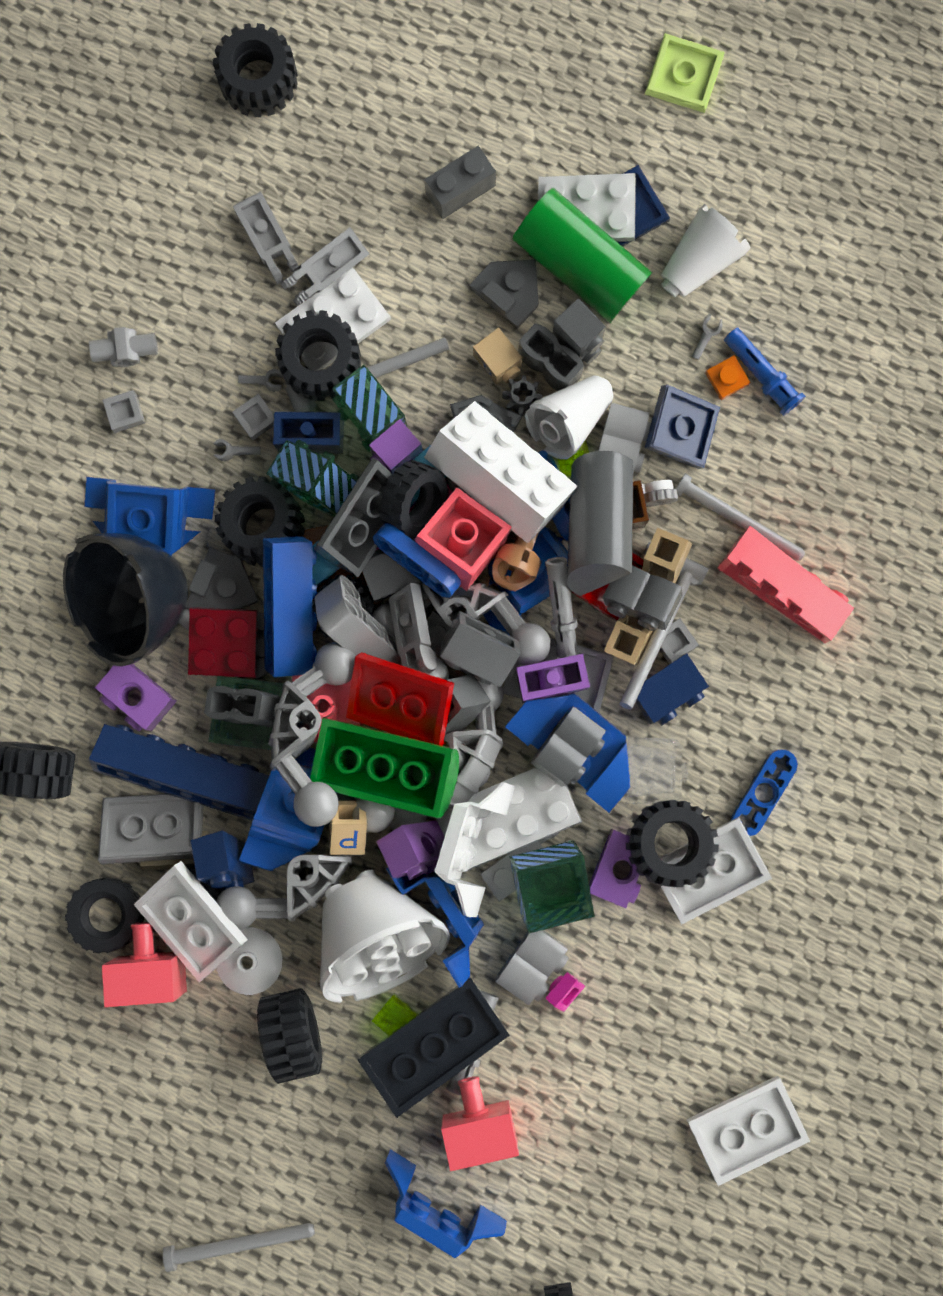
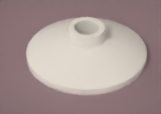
[217,927,282,995]

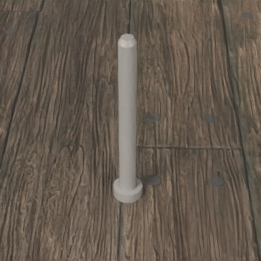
[676,473,805,560]
[163,1223,315,1272]

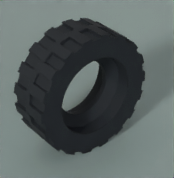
[380,460,449,540]
[65,877,144,954]

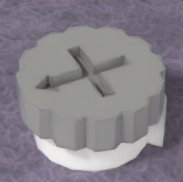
[642,480,678,507]

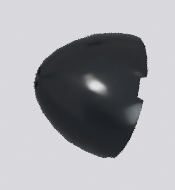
[63,533,188,667]

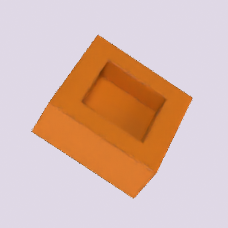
[705,355,751,400]

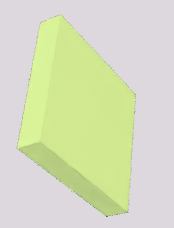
[645,33,725,113]

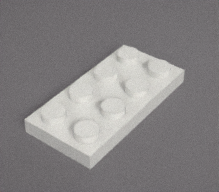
[436,767,582,873]

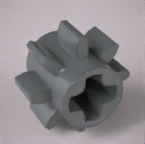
[502,375,543,416]

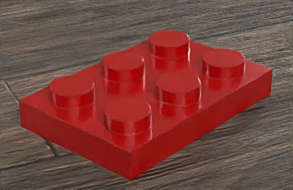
[346,652,454,746]

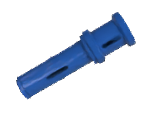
[724,327,806,416]

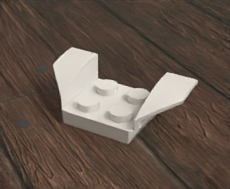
[435,782,515,917]

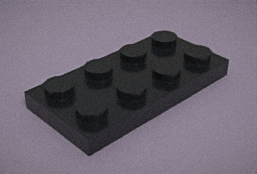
[357,978,510,1118]

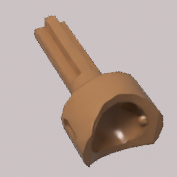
[492,534,541,591]

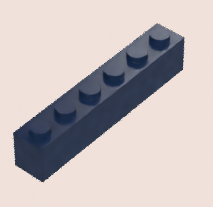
[89,724,270,821]

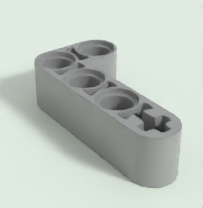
[315,575,402,665]

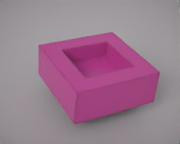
[545,972,585,1012]

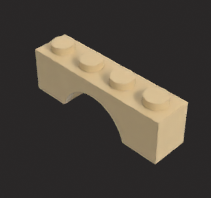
[604,528,692,665]

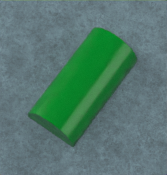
[512,188,653,324]
[310,718,459,818]

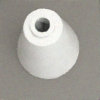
[661,204,751,297]
[525,375,613,459]

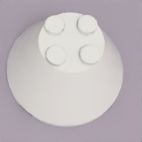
[320,870,450,1003]

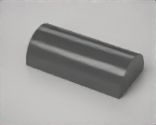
[567,451,633,596]

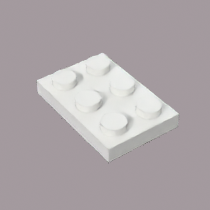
[538,173,636,242]
[275,267,391,371]
[660,817,772,925]
[134,861,248,983]
[686,1076,810,1186]

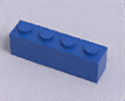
[263,537,317,677]

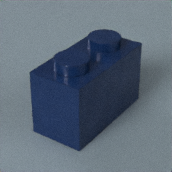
[273,412,344,454]
[635,653,709,726]
[190,830,255,891]

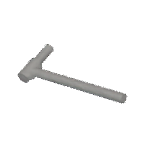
[276,337,449,412]
[619,542,709,710]

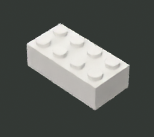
[424,401,577,543]

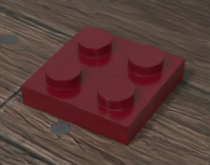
[188,607,258,678]

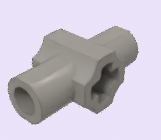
[89,327,158,367]

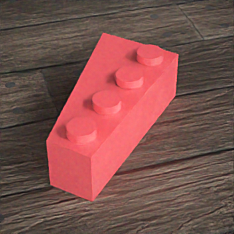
[717,526,854,643]

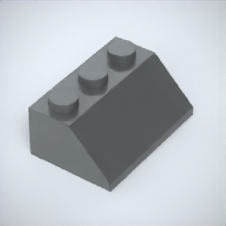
[314,458,393,577]

